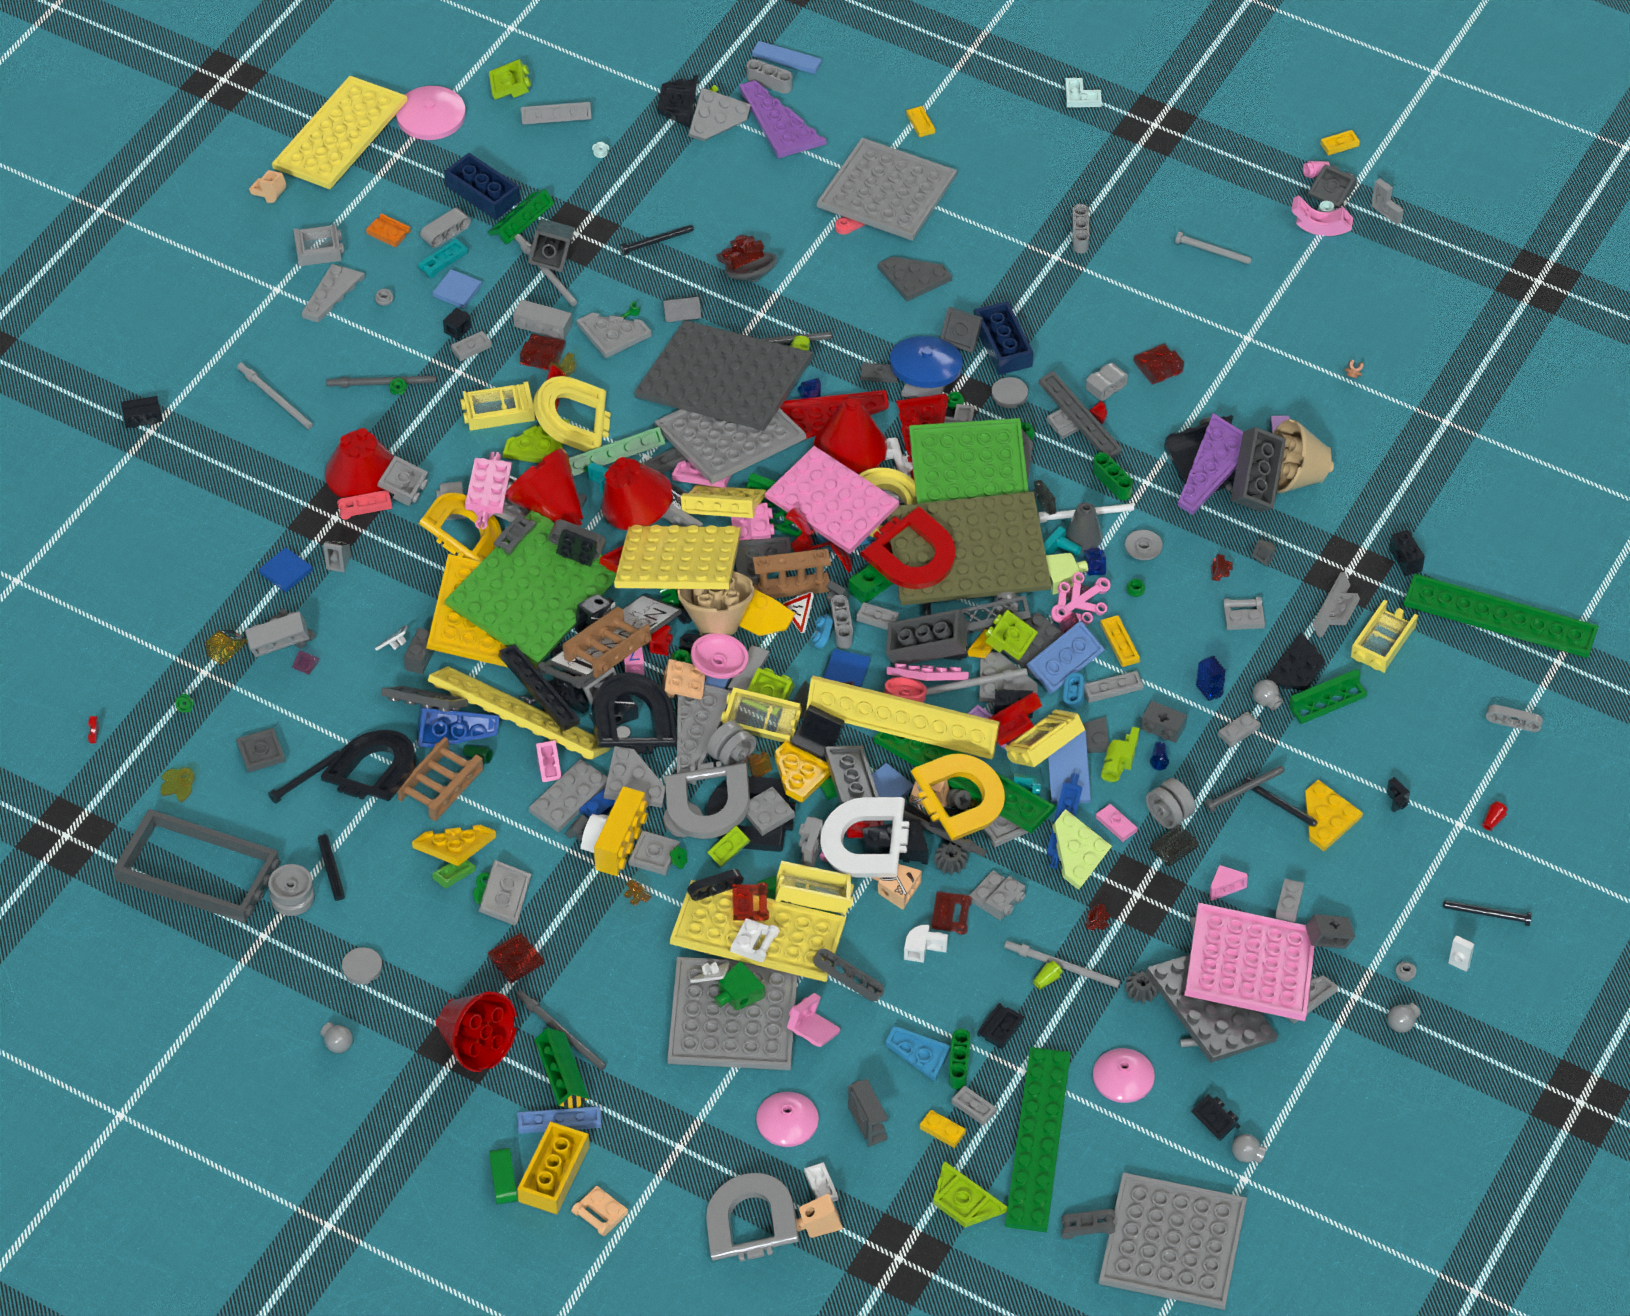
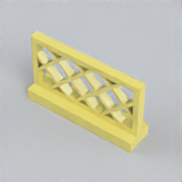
[681,485,766,518]

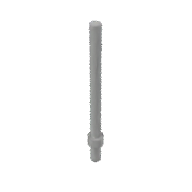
[515,234,577,306]
[237,362,313,430]
[926,668,1028,696]
[1004,940,1121,988]

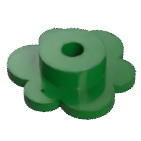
[670,846,688,869]

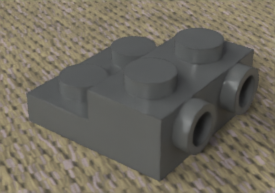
[1308,164,1357,209]

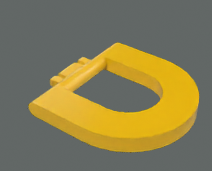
[418,493,502,562]
[911,754,1005,841]

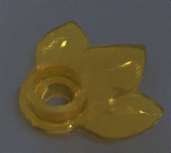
[161,767,195,802]

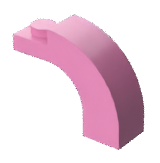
[1291,196,1353,236]

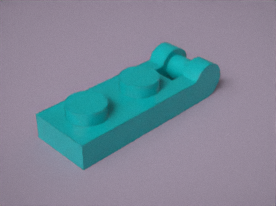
[418,239,468,278]

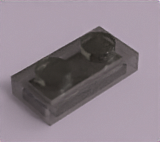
[1033,480,1056,515]

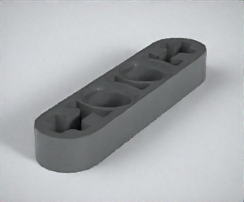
[813,948,885,1001]

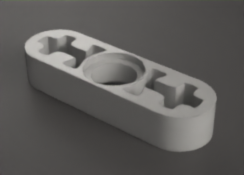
[1486,705,1543,732]

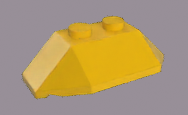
[739,590,795,636]

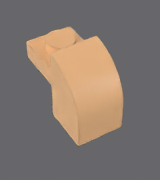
[249,170,286,203]

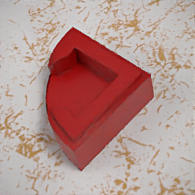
[1089,401,1107,424]
[88,716,99,744]

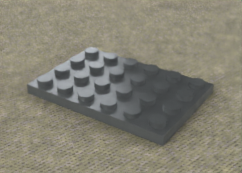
[1145,954,1278,1063]

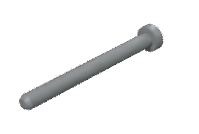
[1175,231,1252,264]

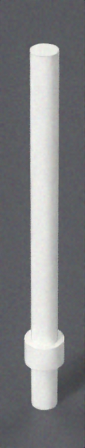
[1038,503,1134,523]

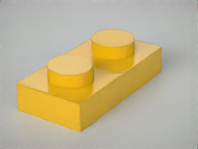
[1320,130,1360,155]
[920,1110,966,1148]

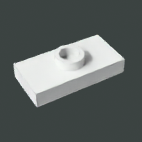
[1448,936,1475,972]
[804,1162,838,1202]

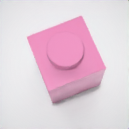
[623,647,645,675]

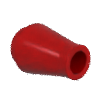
[1482,801,1508,831]

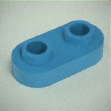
[811,614,833,649]
[1063,673,1085,709]

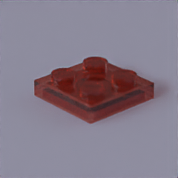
[488,933,544,984]

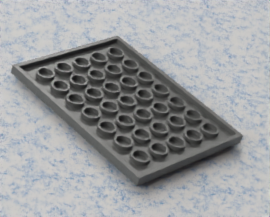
[634,320,813,431]

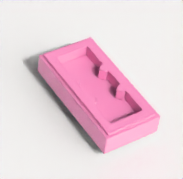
[1096,804,1137,842]

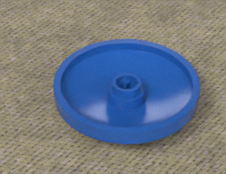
[890,336,963,388]

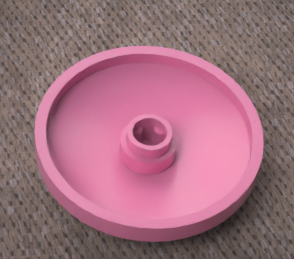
[396,86,466,140]

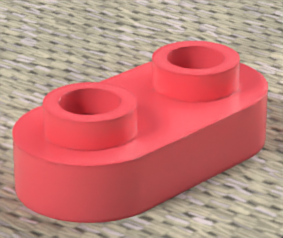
[835,217,866,234]

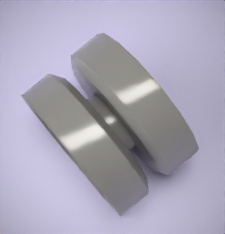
[707,721,756,766]
[1146,778,1196,829]
[268,864,314,916]

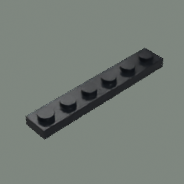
[498,644,580,731]

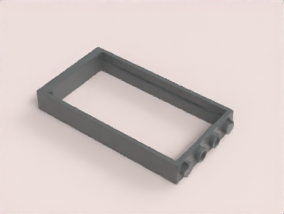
[113,809,281,923]

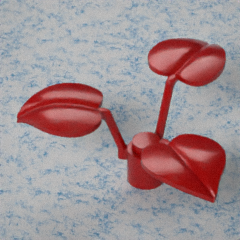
[785,508,852,573]

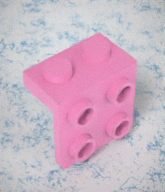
[787,993,841,1047]

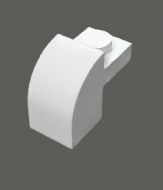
[580,814,608,853]
[904,925,948,963]

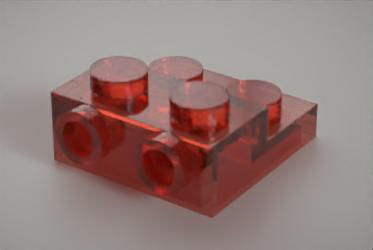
[716,235,764,270]
[520,333,566,370]
[1133,343,1184,385]

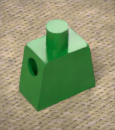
[714,961,765,1010]

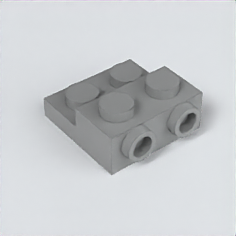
[378,456,428,507]
[799,817,823,867]
[969,871,1026,921]

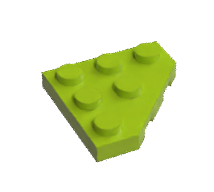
[503,419,570,463]

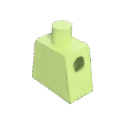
[1046,553,1088,595]

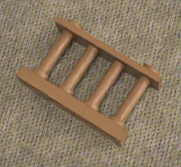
[753,549,831,599]
[562,607,651,678]
[397,737,483,822]

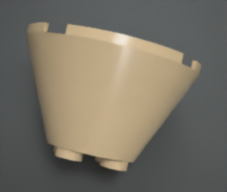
[1273,419,1334,493]
[678,571,755,636]

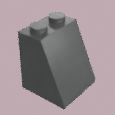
[528,218,575,272]

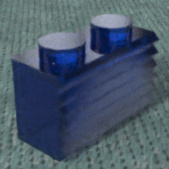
[1196,656,1226,701]

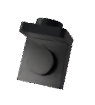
[1387,777,1410,812]

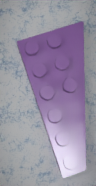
[739,80,826,158]
[1178,413,1243,515]

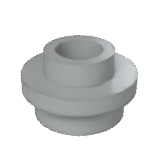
[375,289,393,306]
[1396,962,1416,982]

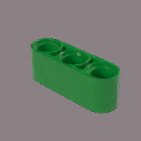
[1093,453,1133,500]
[948,1029,970,1090]
[489,1148,518,1205]

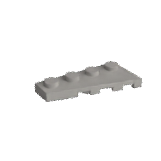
[302,264,365,323]

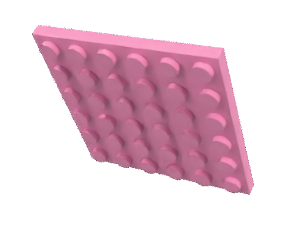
[1184,903,1314,1021]

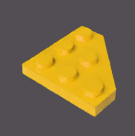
[774,741,831,803]
[1305,780,1363,851]
[412,825,496,866]

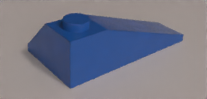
[418,705,499,748]

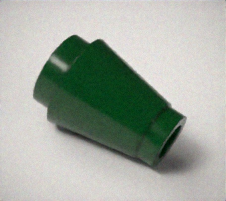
[463,744,493,764]

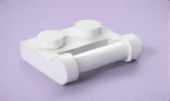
[730,918,780,962]

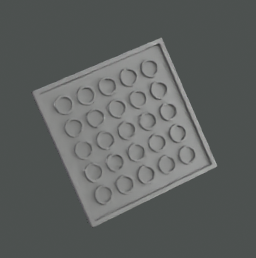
[817,138,957,241]
[654,408,806,484]
[667,957,798,1070]
[1099,1173,1247,1310]

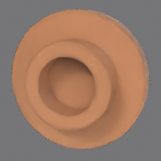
[1344,359,1363,379]

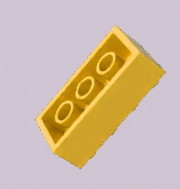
[594,786,648,877]
[517,1121,590,1215]

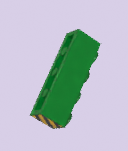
[534,1028,589,1109]

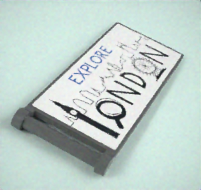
[537,595,682,689]

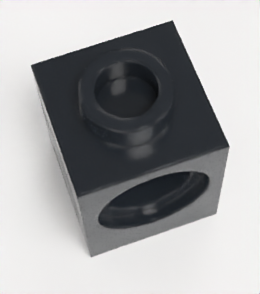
[443,308,472,340]

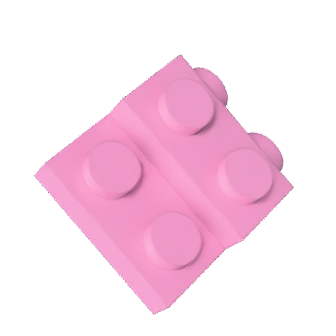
[731,503,775,540]

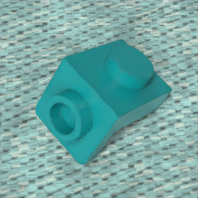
[588,462,608,493]
[1014,774,1041,795]

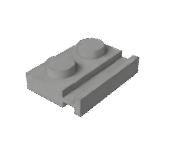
[1046,409,1079,439]

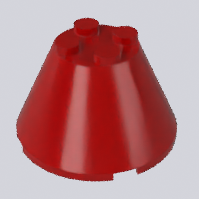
[325,428,394,498]
[601,457,673,530]
[435,991,517,1072]

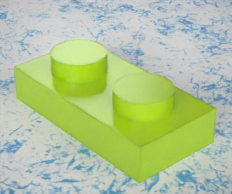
[707,826,750,868]

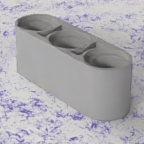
[746,59,793,94]
[1072,204,1089,253]
[420,208,471,248]
[831,595,853,649]

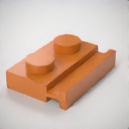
[366,213,411,248]

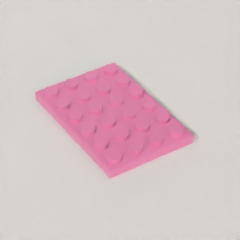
[765,446,899,554]

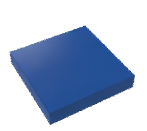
[259,547,313,592]
[824,649,871,687]

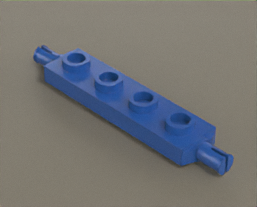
[1046,773,1082,869]

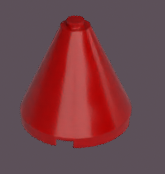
[813,398,887,475]
[505,448,584,526]

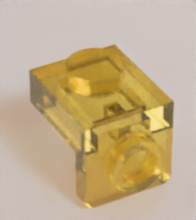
[549,352,577,377]

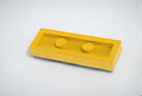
[1100,615,1140,667]

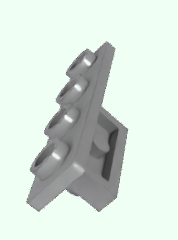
[1313,572,1360,637]

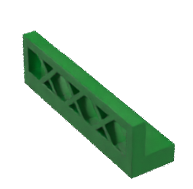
[488,189,554,244]
[1289,669,1367,724]

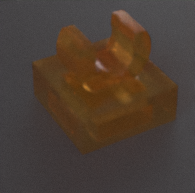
[748,752,772,777]
[624,879,651,906]

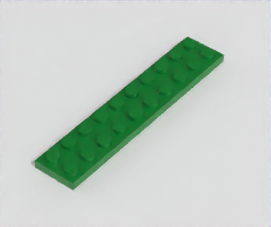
[1404,574,1599,658]
[874,732,1055,834]
[1005,1047,1071,1233]

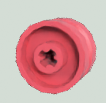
[884,677,927,703]

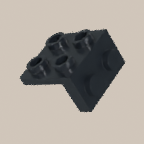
[556,529,598,567]
[542,672,589,714]
[791,705,845,759]

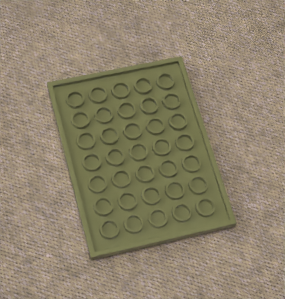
[886,492,1051,605]

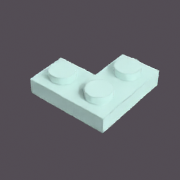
[1065,78,1102,107]

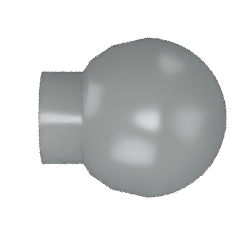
[1253,680,1283,711]
[1388,1003,1420,1033]
[321,1022,353,1053]
[1232,1134,1267,1163]

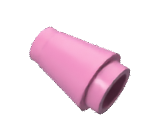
[1303,161,1330,178]

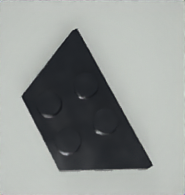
[658,75,698,127]
[1266,633,1325,691]

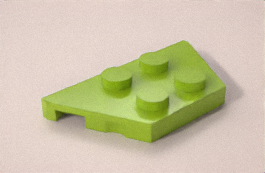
[933,1162,1007,1228]

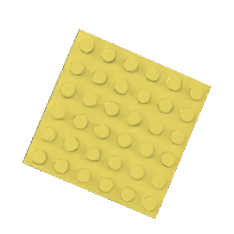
[614,525,741,589]

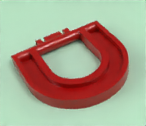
[860,506,955,589]

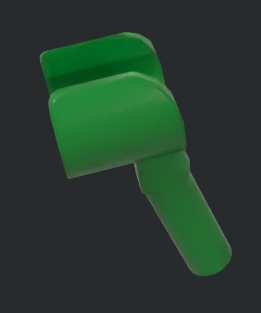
[620,301,641,319]

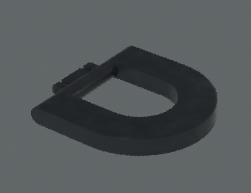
[592,673,677,754]
[321,730,417,801]
[707,776,796,852]

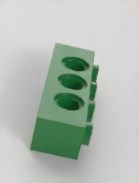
[848,551,894,604]

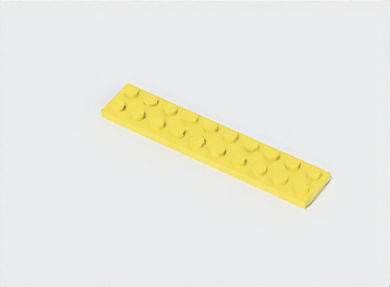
[428,666,610,759]
[806,676,1000,759]

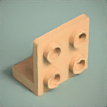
[662,659,705,700]

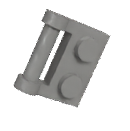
[1223,597,1265,630]

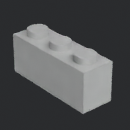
[513,299,572,340]
[246,612,310,657]

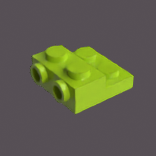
[489,59,532,100]
[985,610,1038,661]
[742,668,795,718]

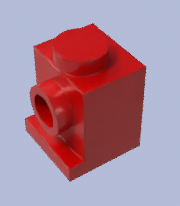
[649,625,673,656]

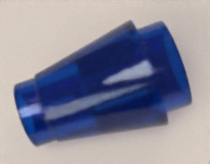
[1150,742,1169,771]

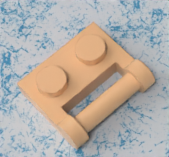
[571,1186,628,1236]

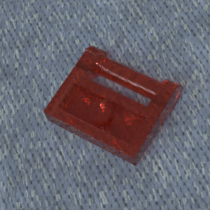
[732,882,770,921]
[931,891,972,935]

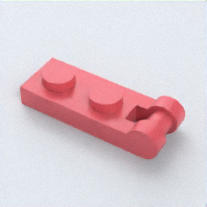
[337,490,392,519]

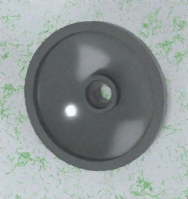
[725,252,778,282]

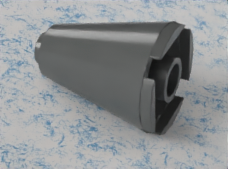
[1066,502,1103,553]

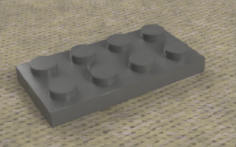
[381,685,468,712]
[824,745,879,805]

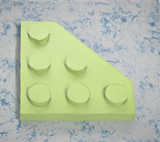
[1052,809,1112,890]

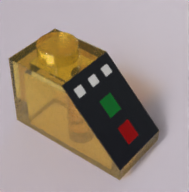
[205,630,248,665]

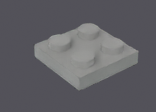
[746,787,795,836]

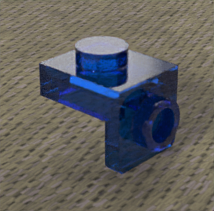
[797,378,821,399]
[1084,548,1106,576]

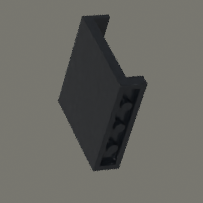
[1164,415,1236,492]

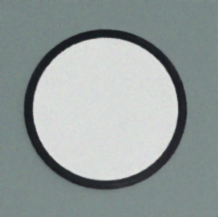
[617,725,631,738]

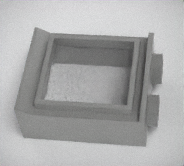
[293,223,344,266]

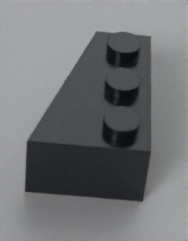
[862,819,928,865]

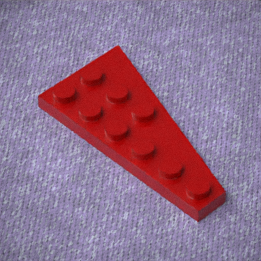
[780,390,889,440]
[896,394,948,480]

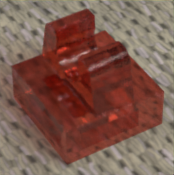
[1211,554,1233,581]
[1086,903,1110,931]

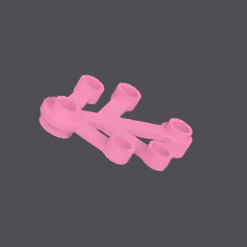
[1051,572,1111,625]

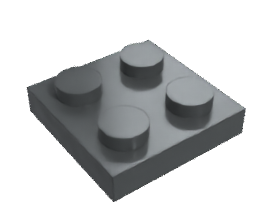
[940,307,983,353]
[236,728,285,773]

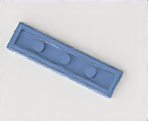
[752,41,822,74]
[517,1106,602,1134]

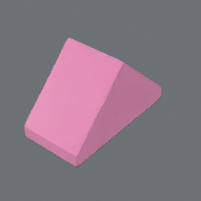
[536,740,561,782]
[1209,865,1248,901]

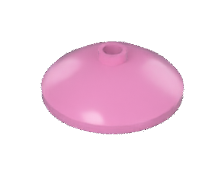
[691,633,748,679]
[1093,1048,1155,1103]
[756,1092,819,1147]

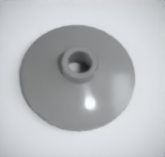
[1125,530,1163,560]

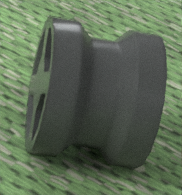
[946,789,971,810]

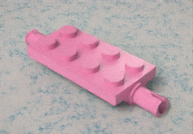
[465,452,512,529]

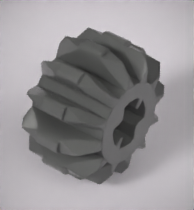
[934,841,968,876]
[1125,969,1158,1004]

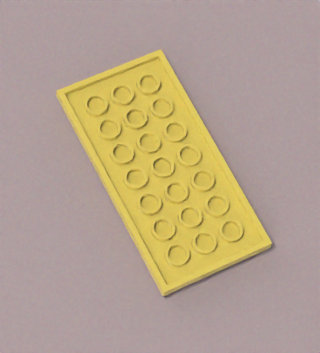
[272,76,408,189]
[670,880,846,982]

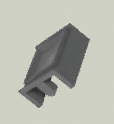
[848,1079,888,1147]

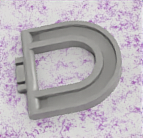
[665,761,750,839]
[706,1173,799,1262]

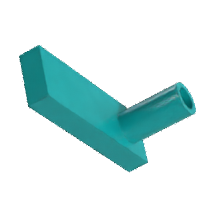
[1044,526,1082,557]

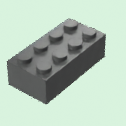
[1230,427,1286,512]
[886,609,968,666]

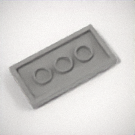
[529,759,608,833]

